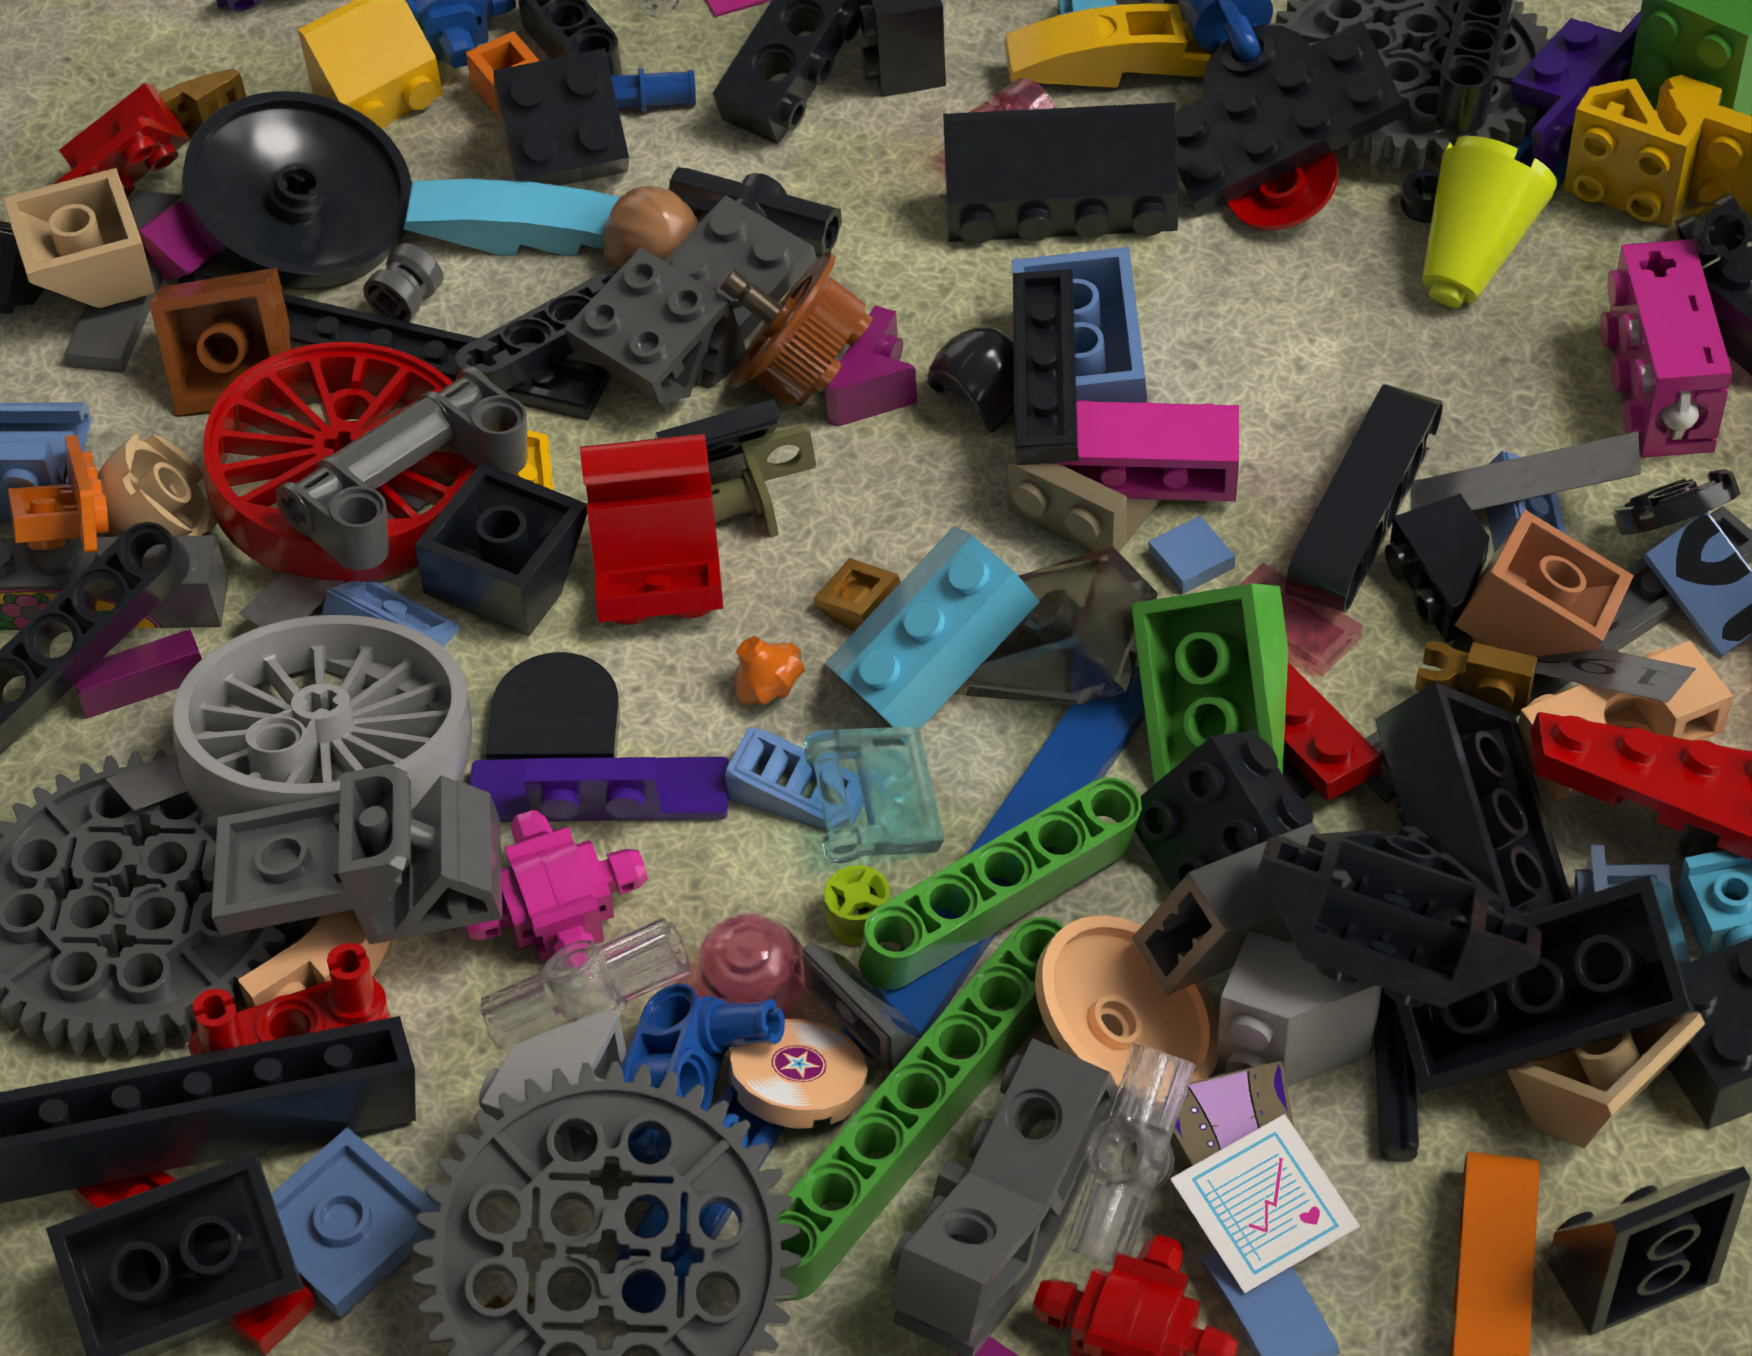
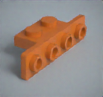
[8,435,108,553]

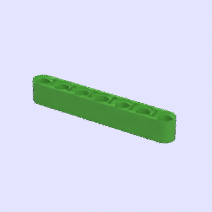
[777,917,1064,1301]

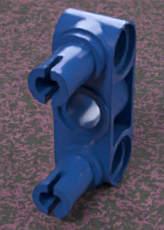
[620,983,785,1165]

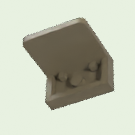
[1008,454,1161,560]

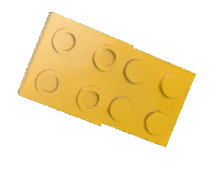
[1563,75,1752,227]

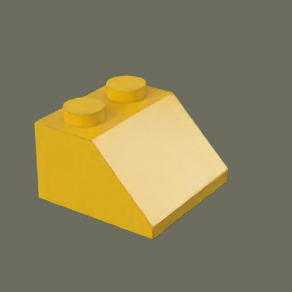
[298,0,443,130]

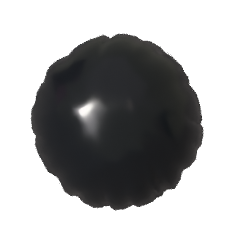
[927,326,1014,432]

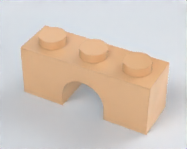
[1518,640,1733,801]

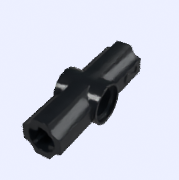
[668,167,842,256]
[1674,193,1752,267]

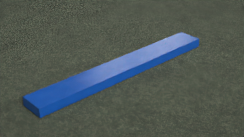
[842,654,1146,1059]

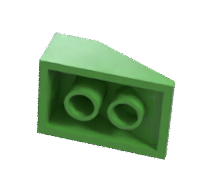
[1131,583,1288,784]

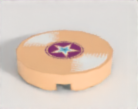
[727,1018,868,1129]

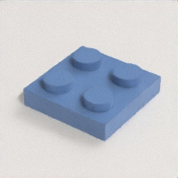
[271,1127,440,1318]

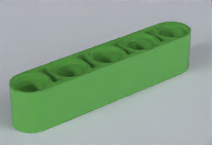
[858,777,1142,989]

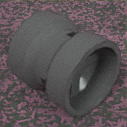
[363,243,444,322]

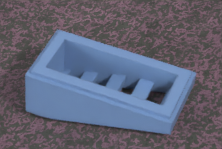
[725,726,873,837]

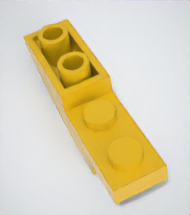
[1004,3,1215,88]

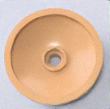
[1035,915,1219,1104]

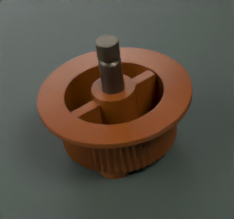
[720,252,873,407]

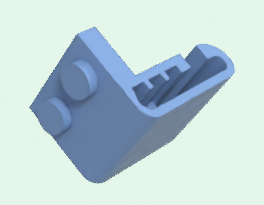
[0,402,91,522]

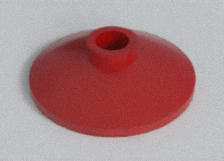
[1228,152,1339,230]

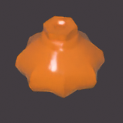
[733,636,805,706]

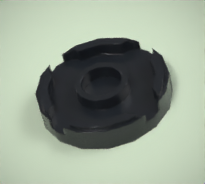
[1612,469,1741,535]

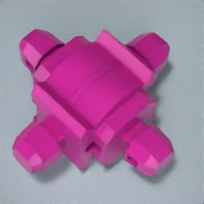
[465,810,648,980]

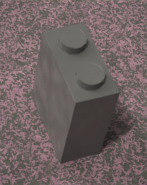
[1132,822,1320,995]

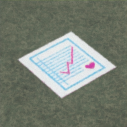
[1170,1114,1361,1294]

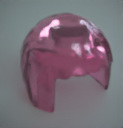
[696,912,805,1016]

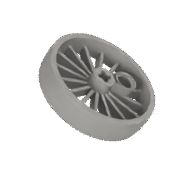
[172,615,472,821]

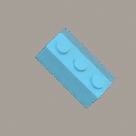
[825,526,1040,742]

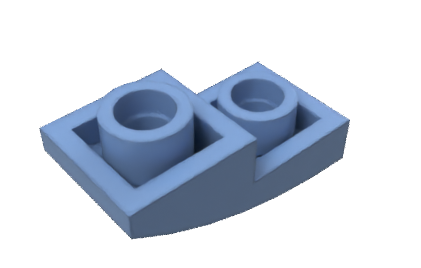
[1201,1250,1340,1356]

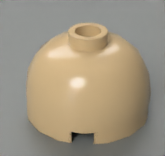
[98,433,217,537]

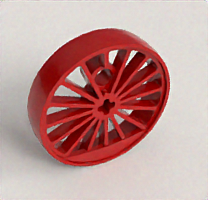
[202,342,476,584]

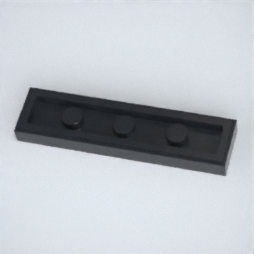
[1013,269,1079,465]

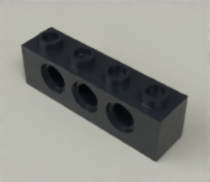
[712,0,867,144]

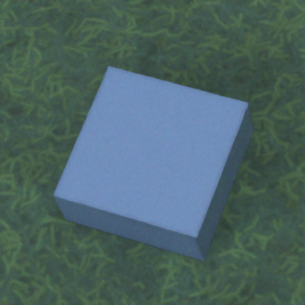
[1148,516,1235,594]

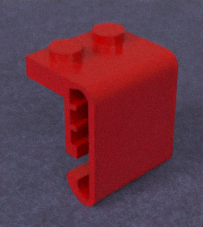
[580,433,724,625]

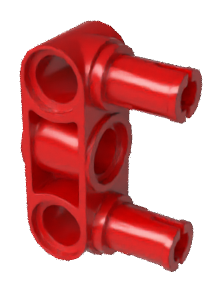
[188,942,391,1056]

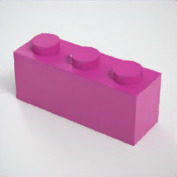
[1057,400,1239,502]

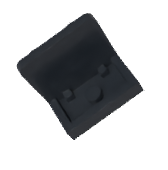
[1135,730,1313,891]

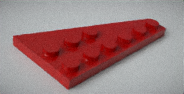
[1530,711,1752,861]

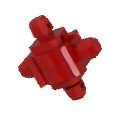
[1033,1234,1239,1356]

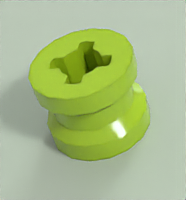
[824,865,891,947]

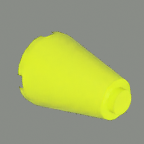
[1422,136,1557,308]

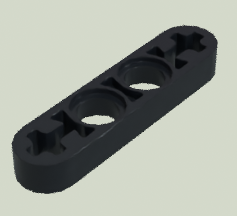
[455,270,618,391]

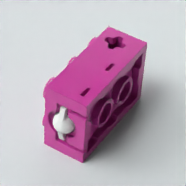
[1600,239,1732,458]

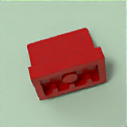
[54,82,190,198]

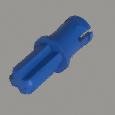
[611,68,696,112]

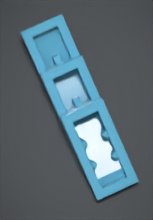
[403,179,620,256]

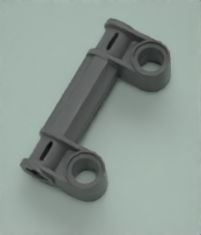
[275,366,528,570]

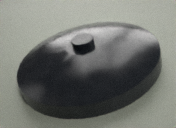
[181,91,412,288]

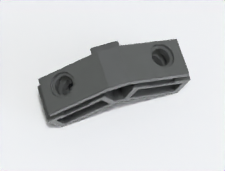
[889,1038,1119,1356]

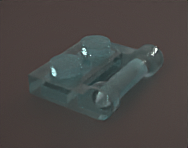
[803,726,944,864]

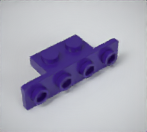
[1512,10,1641,170]
[470,757,729,822]

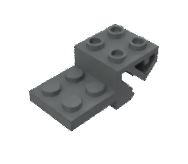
[564,196,817,403]
[212,764,502,945]

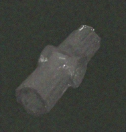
[480,917,690,1053]
[1064,1043,1196,1266]

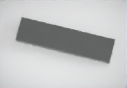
[64,190,182,373]

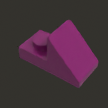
[825,305,917,427]

